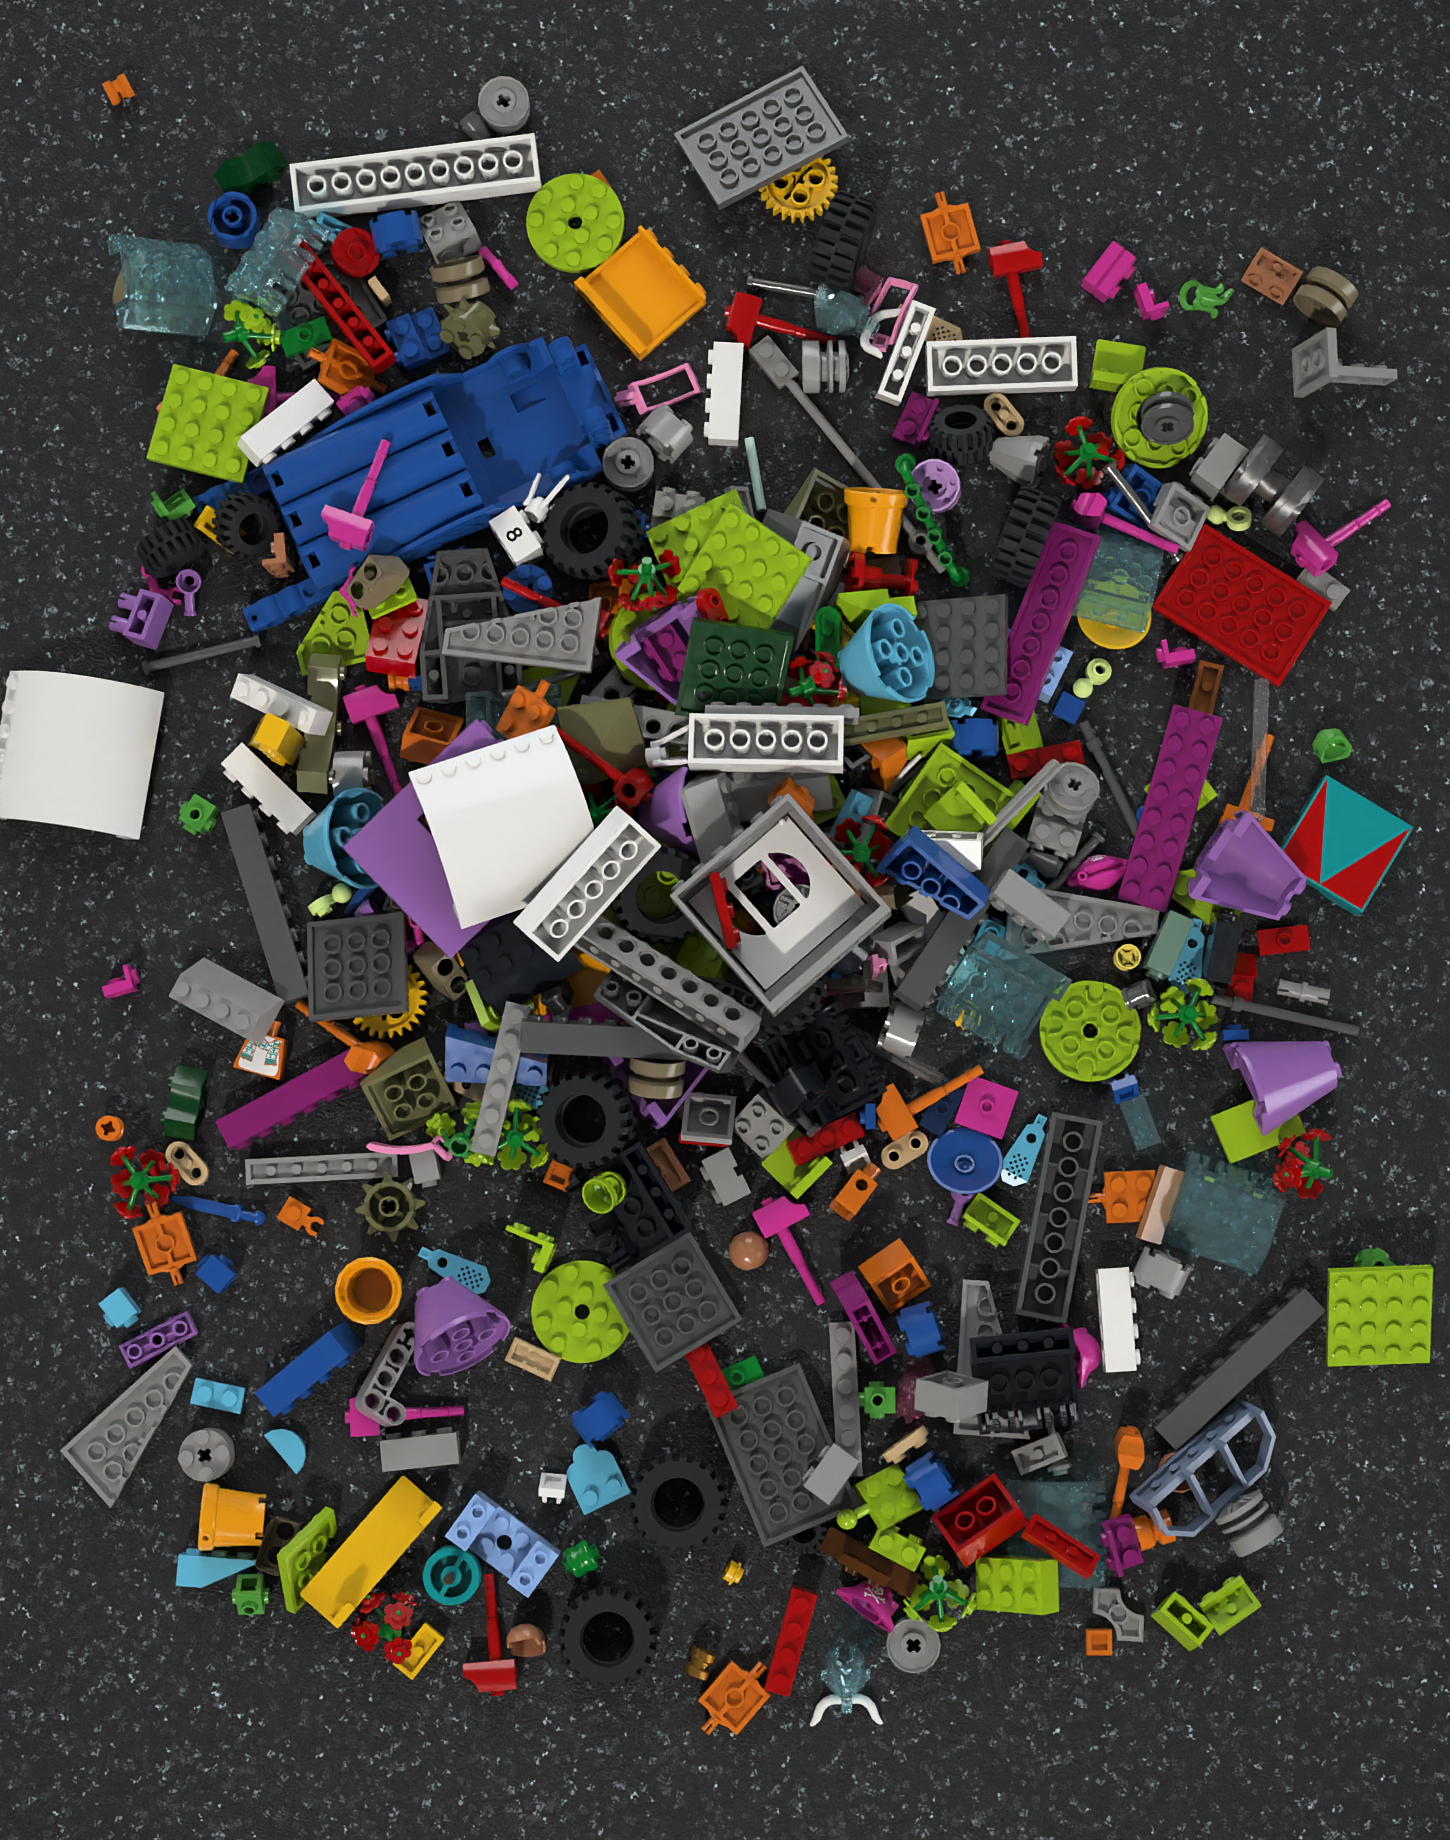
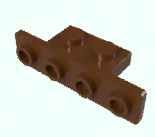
[819,1527,921,1598]

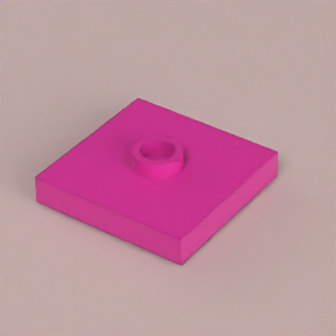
[954,1077,1018,1140]

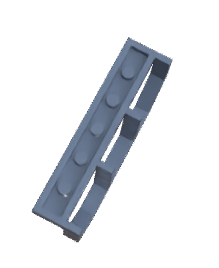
[1129,1398,1276,1537]

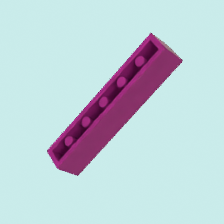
[215,1049,367,1151]

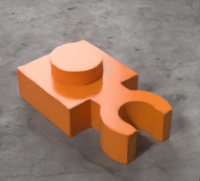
[277,1196,325,1236]

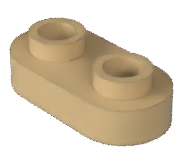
[983,393,1024,437]
[881,1131,928,1169]
[166,1141,210,1186]
[882,1424,929,1464]

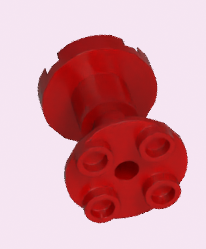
[844,551,918,597]

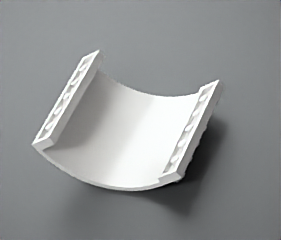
[0,671,164,840]
[408,725,595,929]

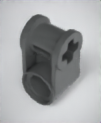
[1122,978,1158,1010]
[540,979,574,1018]

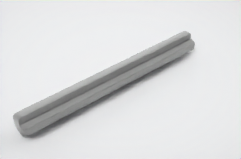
[980,759,1062,848]

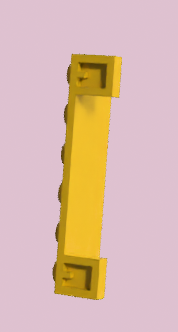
[300,1476,442,1629]

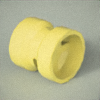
[1113,944,1141,971]

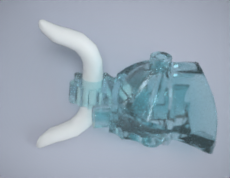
[814,282,901,359]
[810,1646,883,1726]

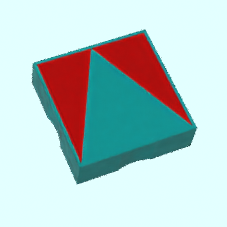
[1280,775,1413,916]

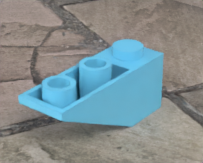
[176,1548,257,1588]

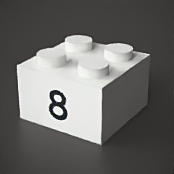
[489,506,545,567]

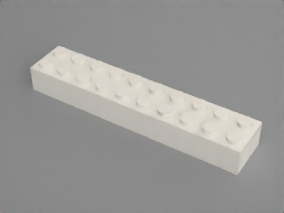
[289,133,542,222]

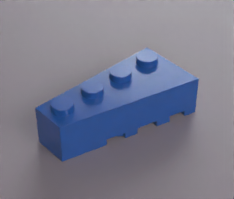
[876,825,991,920]
[445,1023,550,1086]
[255,1321,364,1417]

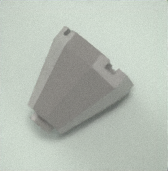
[988,435,1051,489]

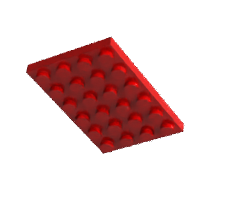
[1151,524,1332,687]

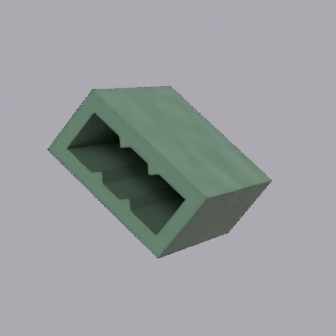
[1140,910,1194,982]

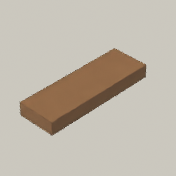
[1135,1164,1185,1245]

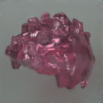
[895,1371,928,1424]

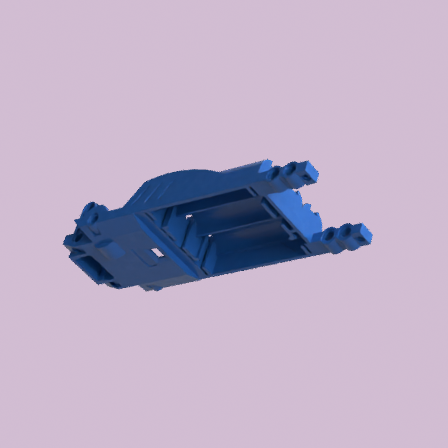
[192,336,627,633]

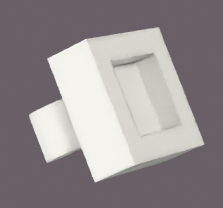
[840,1140,871,1175]
[538,1473,567,1504]

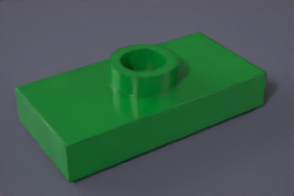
[281,316,333,359]
[721,1355,765,1391]

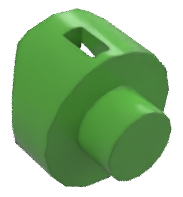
[1312,728,1352,763]

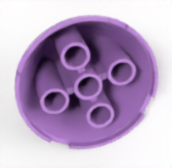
[637,764,712,858]
[414,1276,510,1376]

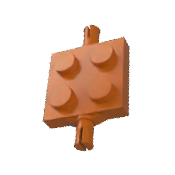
[920,192,981,274]
[307,338,387,396]
[495,679,556,740]
[1088,1169,1156,1223]
[132,1201,198,1286]
[698,1660,771,1735]

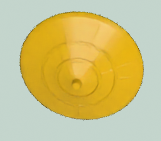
[1077,581,1151,649]

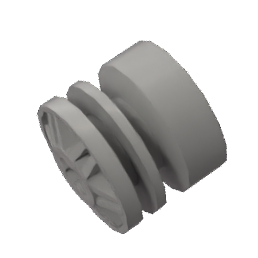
[802,340,849,394]
[1214,1490,1284,1557]

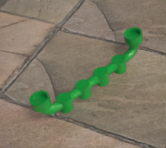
[895,453,970,587]

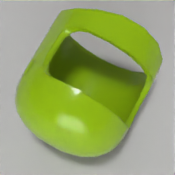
[582,1170,627,1214]

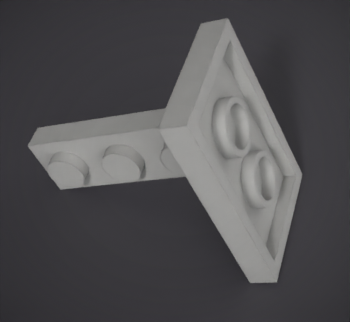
[1292,327,1398,398]

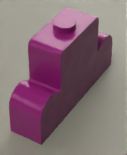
[830,1270,897,1365]

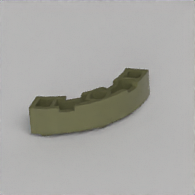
[297,653,346,794]

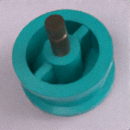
[423,1545,482,1605]

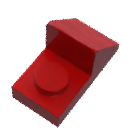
[1225,952,1257,1002]

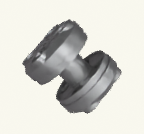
[1220,434,1325,537]

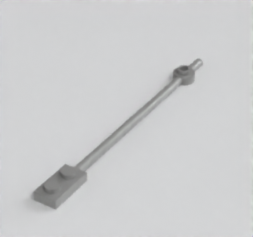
[749,335,946,574]

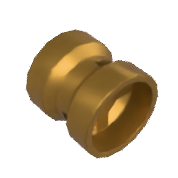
[683,1646,716,1681]

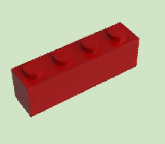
[764,1585,817,1697]

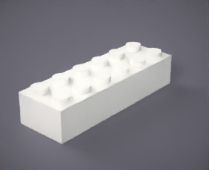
[925,336,1078,397]
[688,713,844,773]
[513,806,661,962]

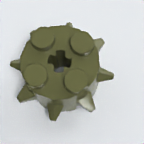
[440,299,501,359]
[355,1172,426,1242]

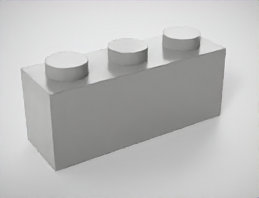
[988,869,1071,942]
[380,1427,462,1472]

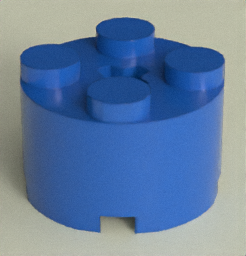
[207,192,262,249]
[369,210,424,258]
[503,564,555,615]
[949,718,999,760]
[896,1300,946,1359]
[571,1391,631,1449]
[903,1450,960,1511]

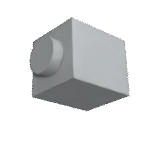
[409,1149,442,1188]

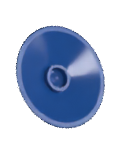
[927,1127,1003,1194]

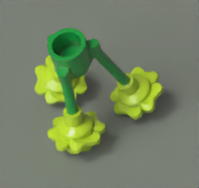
[426,1101,485,1167]

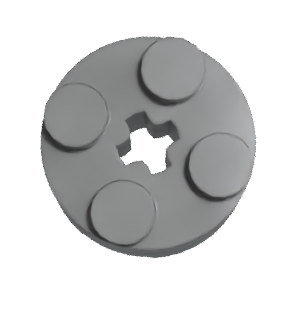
[636,404,693,463]
[332,751,375,798]
[876,1000,926,1059]
[1132,1246,1192,1300]
[178,1428,235,1482]

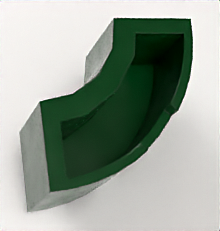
[213,141,288,197]
[161,1065,208,1141]

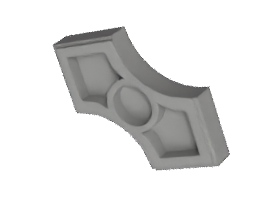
[1092,1586,1144,1642]

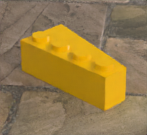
[248,712,305,767]

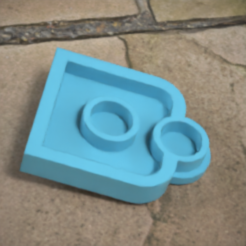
[567,1444,631,1515]

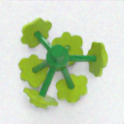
[222,295,283,369]
[1147,978,1218,1051]
[478,1098,550,1170]
[903,1555,977,1632]

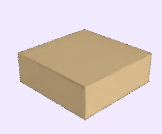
[368,276,392,307]

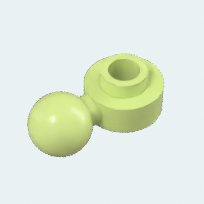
[1206,505,1252,531]
[1073,658,1112,698]
[308,883,352,918]

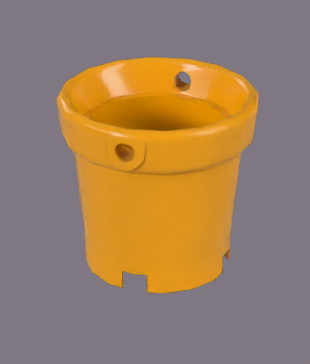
[844,487,909,554]
[335,1257,402,1325]
[198,1482,266,1551]

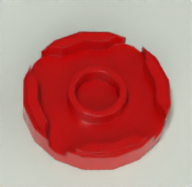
[330,228,380,278]

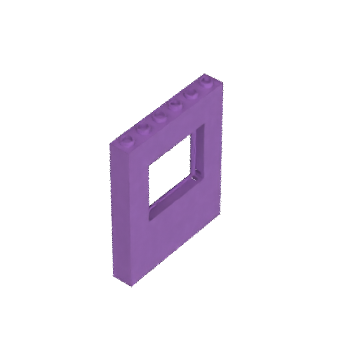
[342,719,503,958]

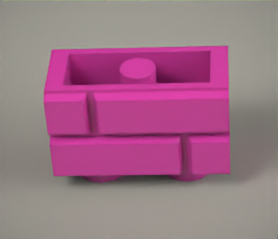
[1081,241,1137,303]

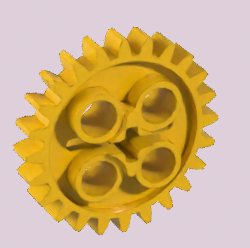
[759,156,838,223]
[353,965,428,1040]

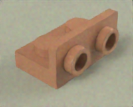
[1241,247,1303,305]
[262,532,296,578]

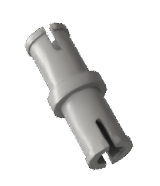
[1276,979,1330,1005]

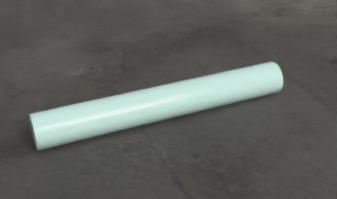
[744,437,766,512]

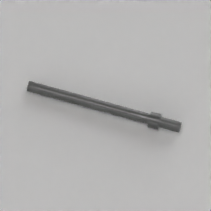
[1079,720,1139,838]
[1211,993,1360,1036]

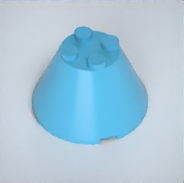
[837,603,935,703]
[303,787,385,889]

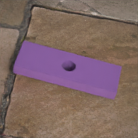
[119,1311,199,1369]

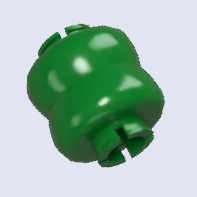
[562,1540,601,1578]

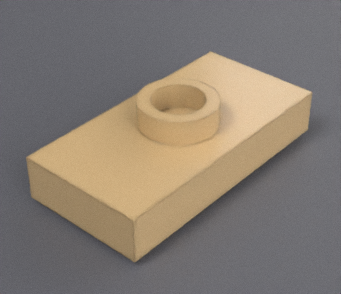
[505,1337,561,1382]

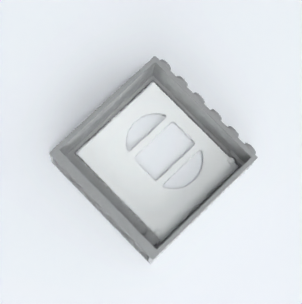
[670,793,892,1017]

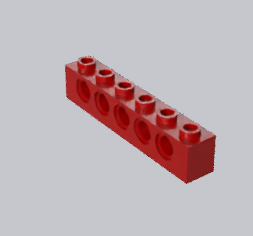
[283,238,396,376]

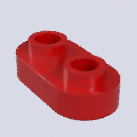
[696,588,730,623]

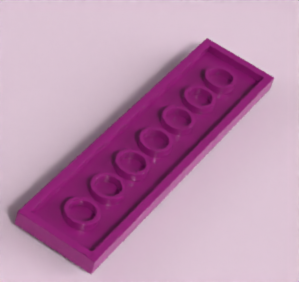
[980,521,1102,727]
[1117,704,1223,913]

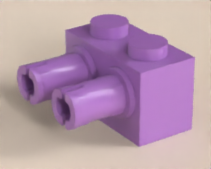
[109,589,174,650]

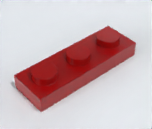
[1006,740,1085,781]
[709,872,741,952]
[785,1112,865,1167]
[685,1342,739,1419]
[1021,1513,1100,1580]

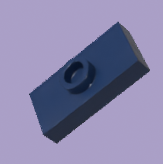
[918,1080,965,1137]

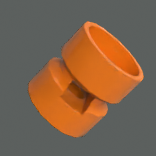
[1132,1508,1176,1551]

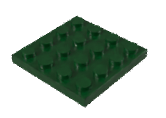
[675,617,794,717]

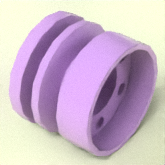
[911,459,961,514]

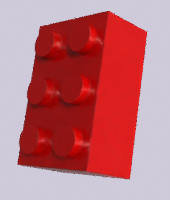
[365,598,428,679]
[931,1473,1028,1568]

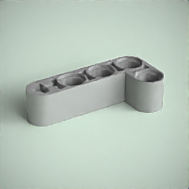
[355,1322,414,1427]

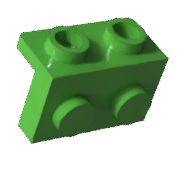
[151,488,196,521]

